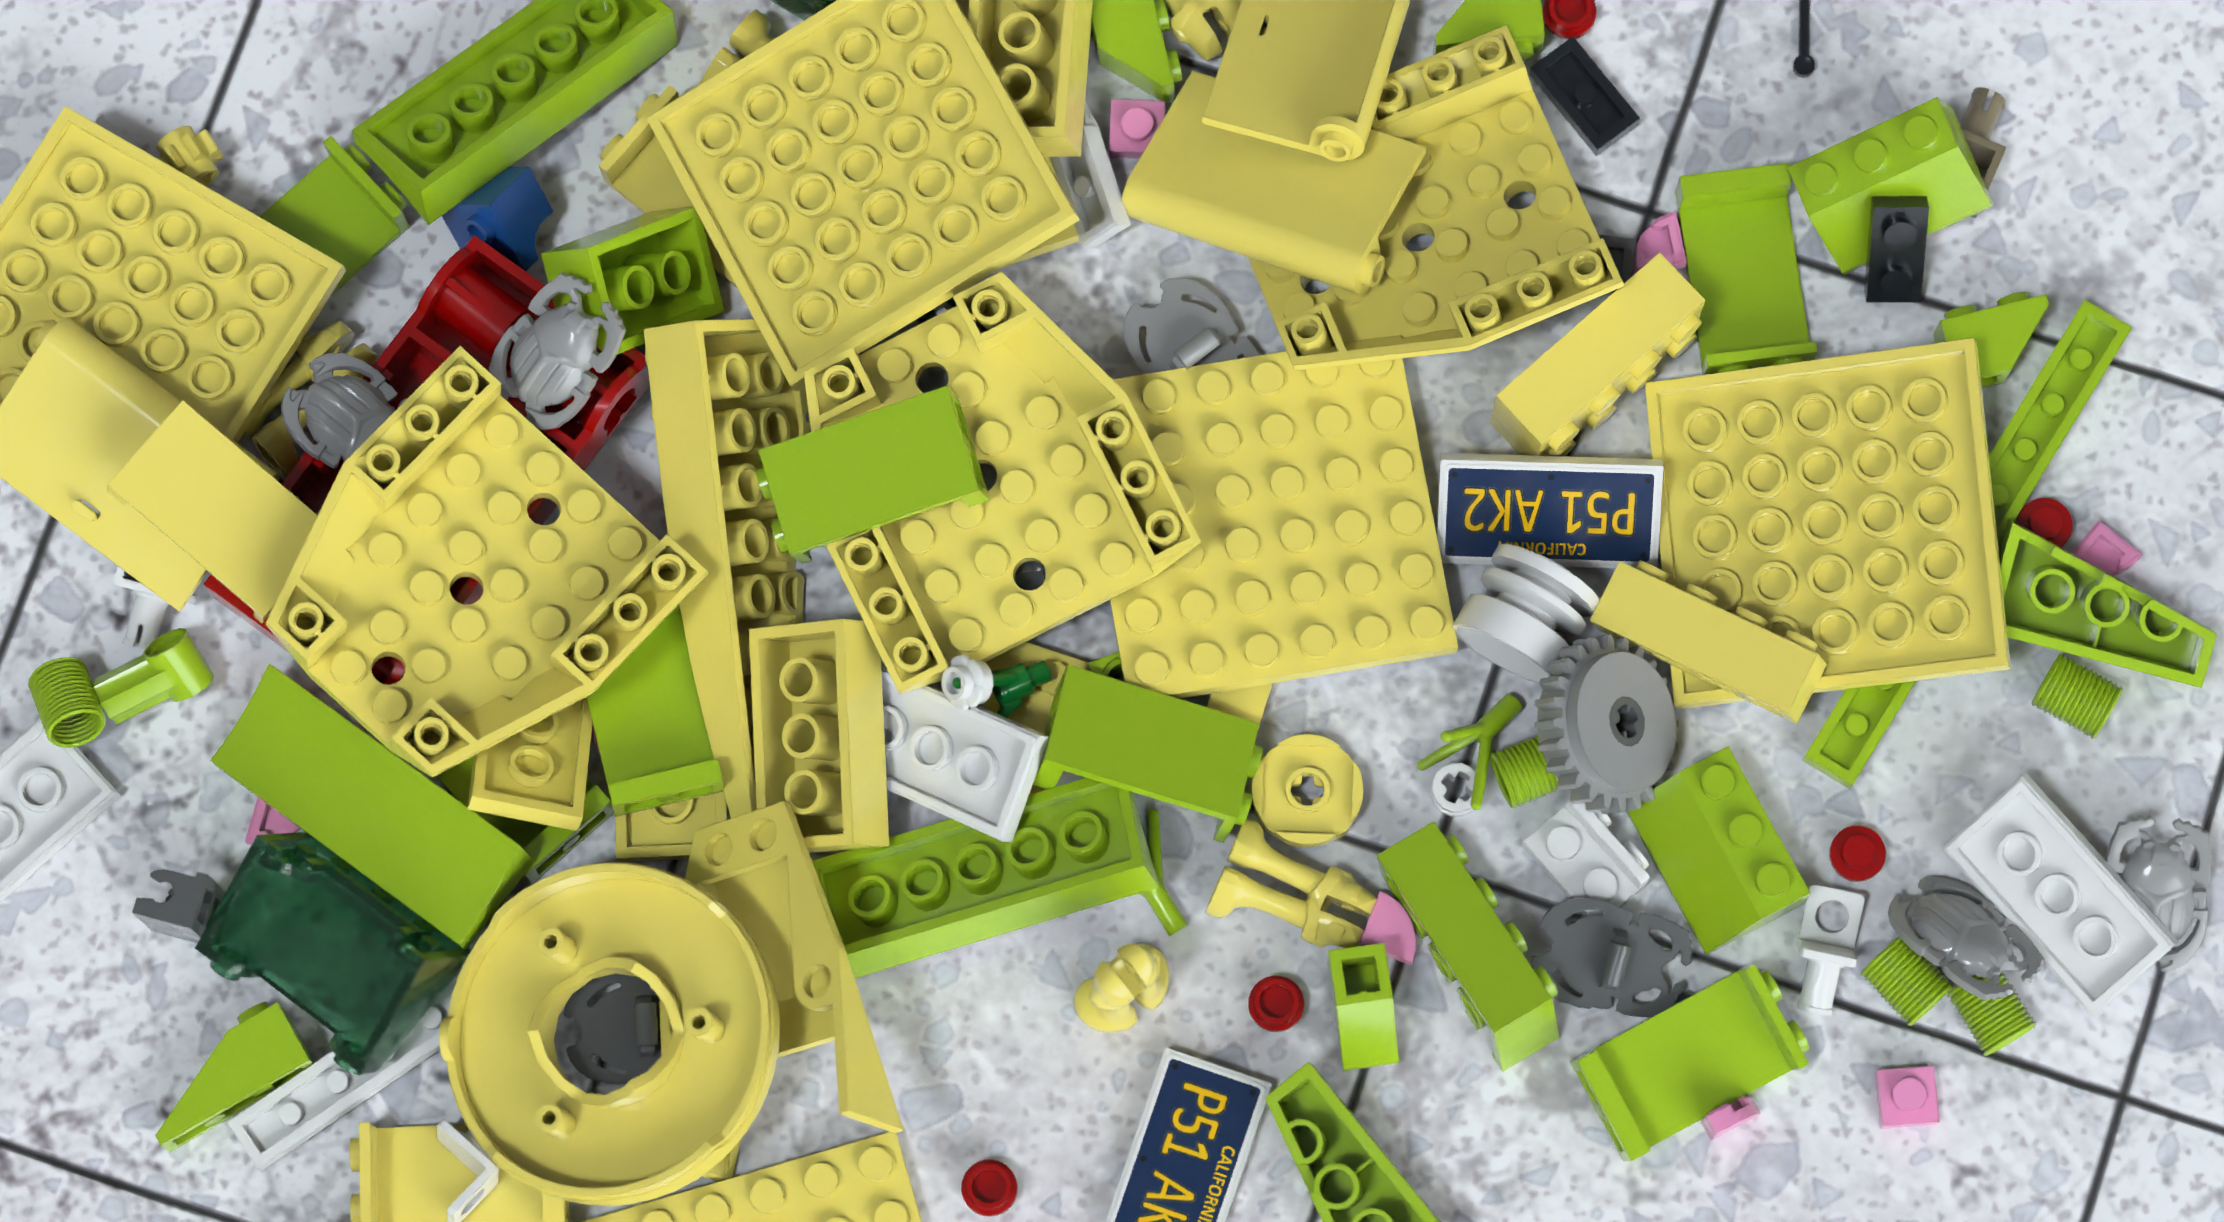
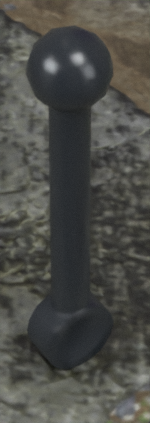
[1792,0,1815,78]

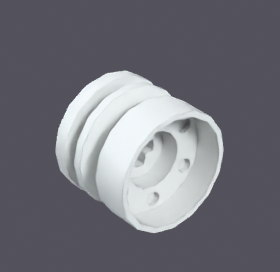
[1452,544,1600,684]

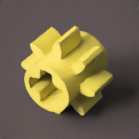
[156,126,223,186]

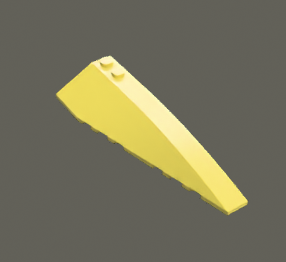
[643,319,810,818]

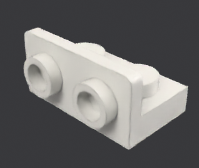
[1522,798,1650,916]

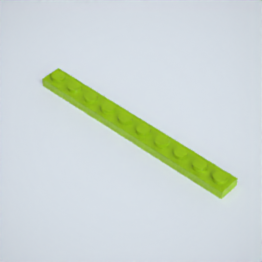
[1802,300,2132,789]

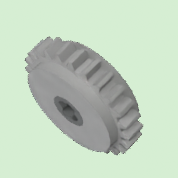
[1534,635,1679,814]

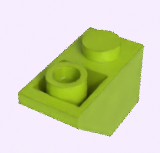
[1091,0,1182,103]
[1433,0,1545,61]
[1933,292,2049,389]
[1327,943,1399,1071]

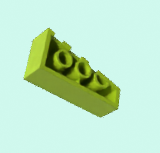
[1999,519,2217,688]
[1376,821,1560,1072]
[1265,1062,1441,1222]

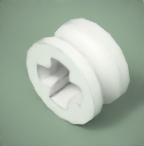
[1431,763,1475,817]

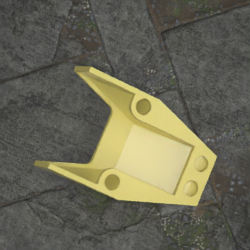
[659,801,904,1182]

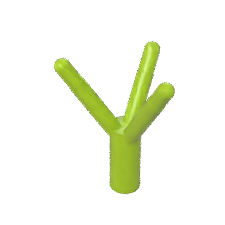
[1417,694,1522,810]
[1139,809,1188,937]

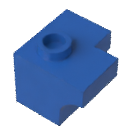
[442,167,553,271]

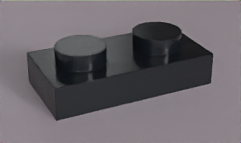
[1529,36,1640,156]
[1864,196,1929,302]

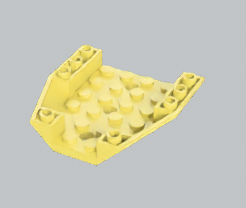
[1248,25,1624,370]
[803,271,1201,694]
[266,346,708,777]

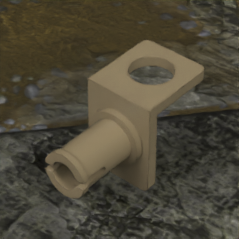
[1960,87,2007,218]

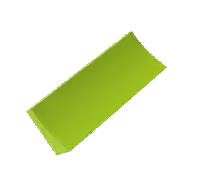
[352,0,678,225]
[210,663,535,950]
[812,778,1160,978]

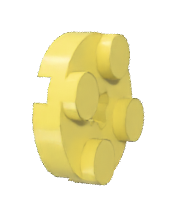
[1252,734,1363,848]

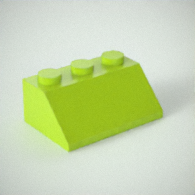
[1788,97,1994,274]
[541,206,725,354]
[1626,746,1811,956]

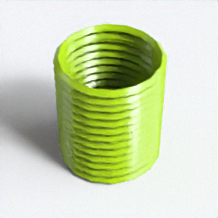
[2031,653,2123,739]
[28,657,106,748]
[1490,735,1558,809]
[1861,936,1952,1026]
[1947,971,2036,1056]

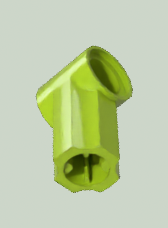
[93,628,214,724]

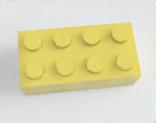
[968,0,1093,157]
[1490,252,1705,456]
[749,619,889,853]

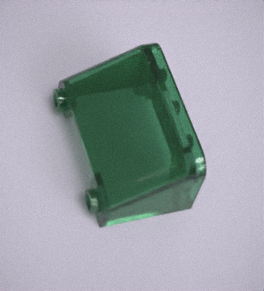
[195,832,470,1075]

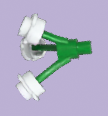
[931,655,1052,718]

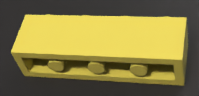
[1589,561,1827,724]

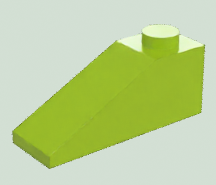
[155,1002,315,1152]

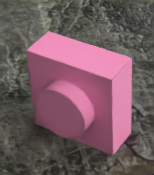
[1109,99,1165,159]
[1875,1066,1940,1129]

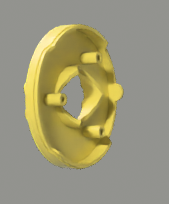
[439,862,780,1206]

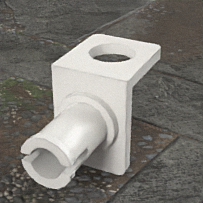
[113,565,197,649]
[1797,884,1864,1016]
[437,1119,499,1222]

